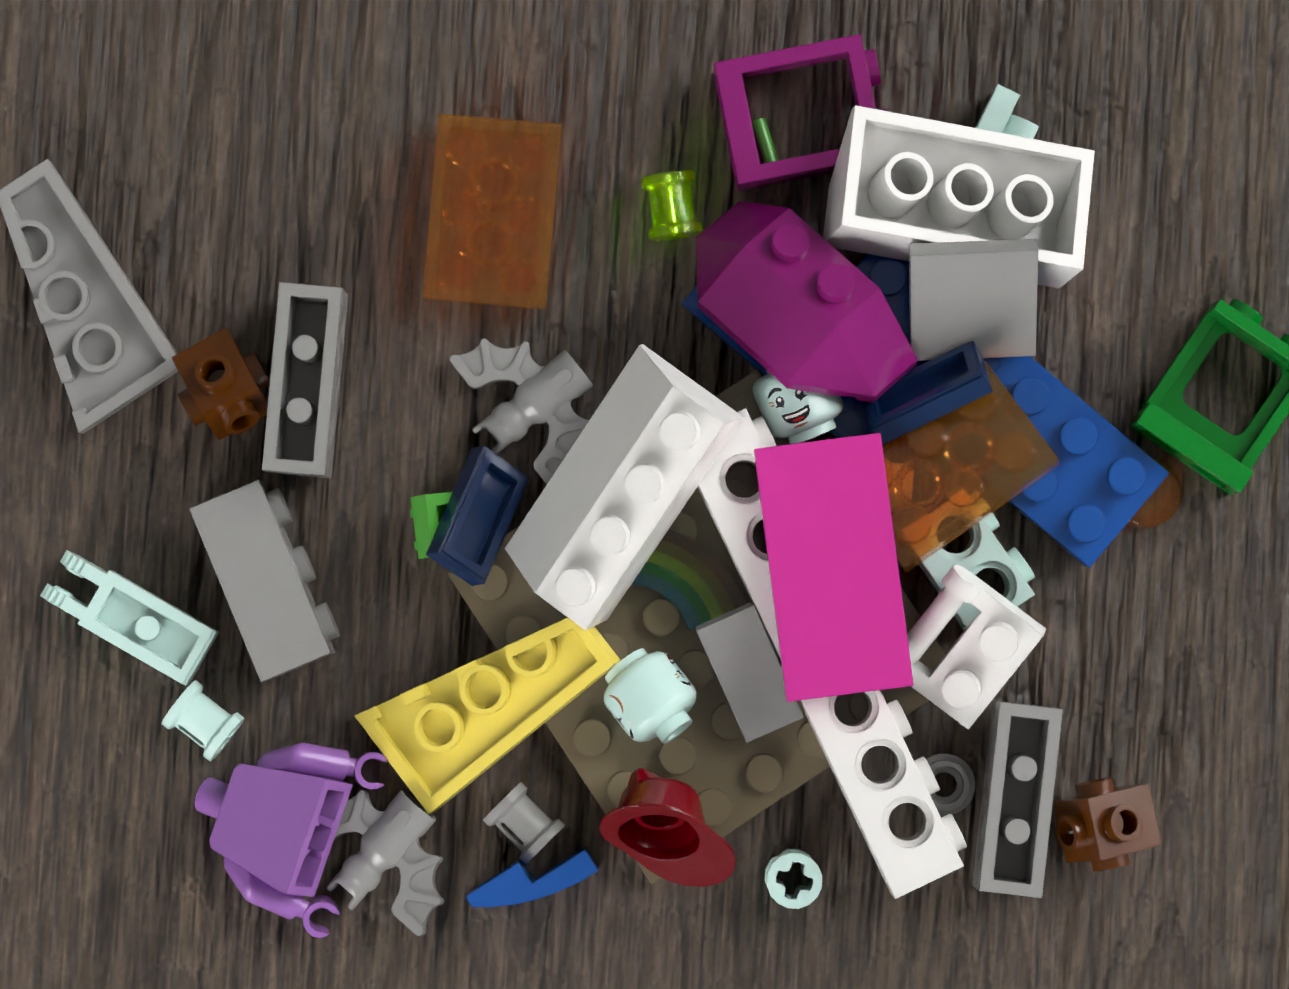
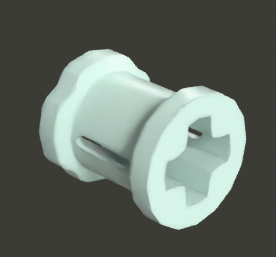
[161,680,245,762]
[764,849,822,909]

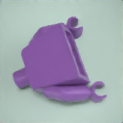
[195,742,389,938]

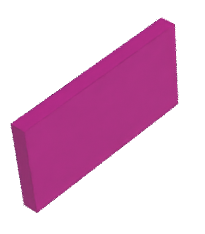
[754,433,914,702]

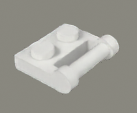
[907,564,1046,730]

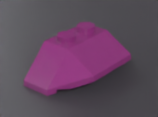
[695,201,918,403]

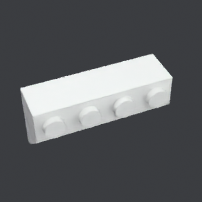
[823,105,1095,289]
[505,344,744,630]

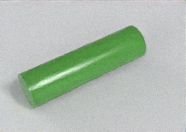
[752,118,779,163]

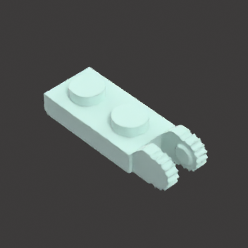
[40,550,219,686]

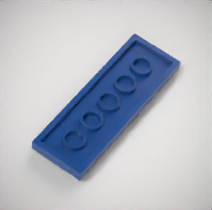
[857,254,1170,569]

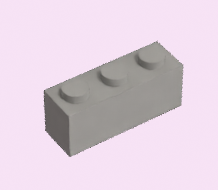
[262,282,348,479]
[190,480,340,682]
[972,701,1063,898]

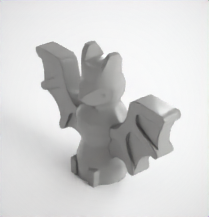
[450,338,593,485]
[326,790,444,936]

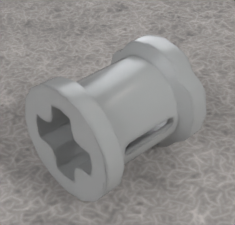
[483,782,565,865]

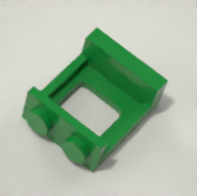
[1128,299,1289,495]

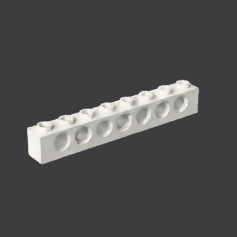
[697,408,967,899]

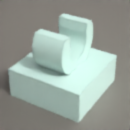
[975,84,1039,139]

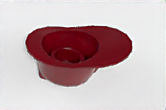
[599,768,736,887]

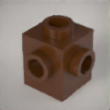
[171,328,270,440]
[1053,778,1162,871]

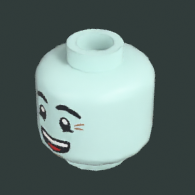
[753,371,843,444]
[604,648,696,744]

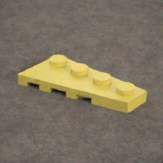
[355,618,621,814]

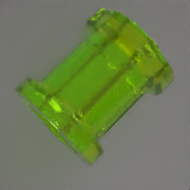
[640,170,703,241]

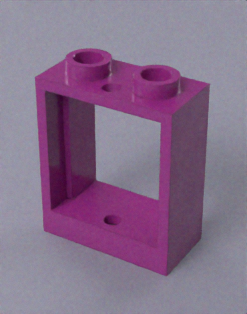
[713,34,887,192]

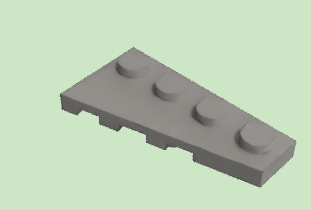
[0,159,178,434]

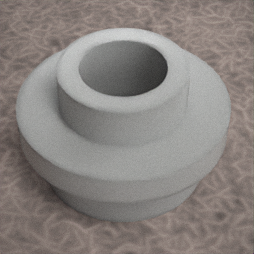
[926,753,975,816]

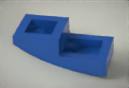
[466,846,599,907]

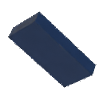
[863,341,993,445]
[426,446,529,586]

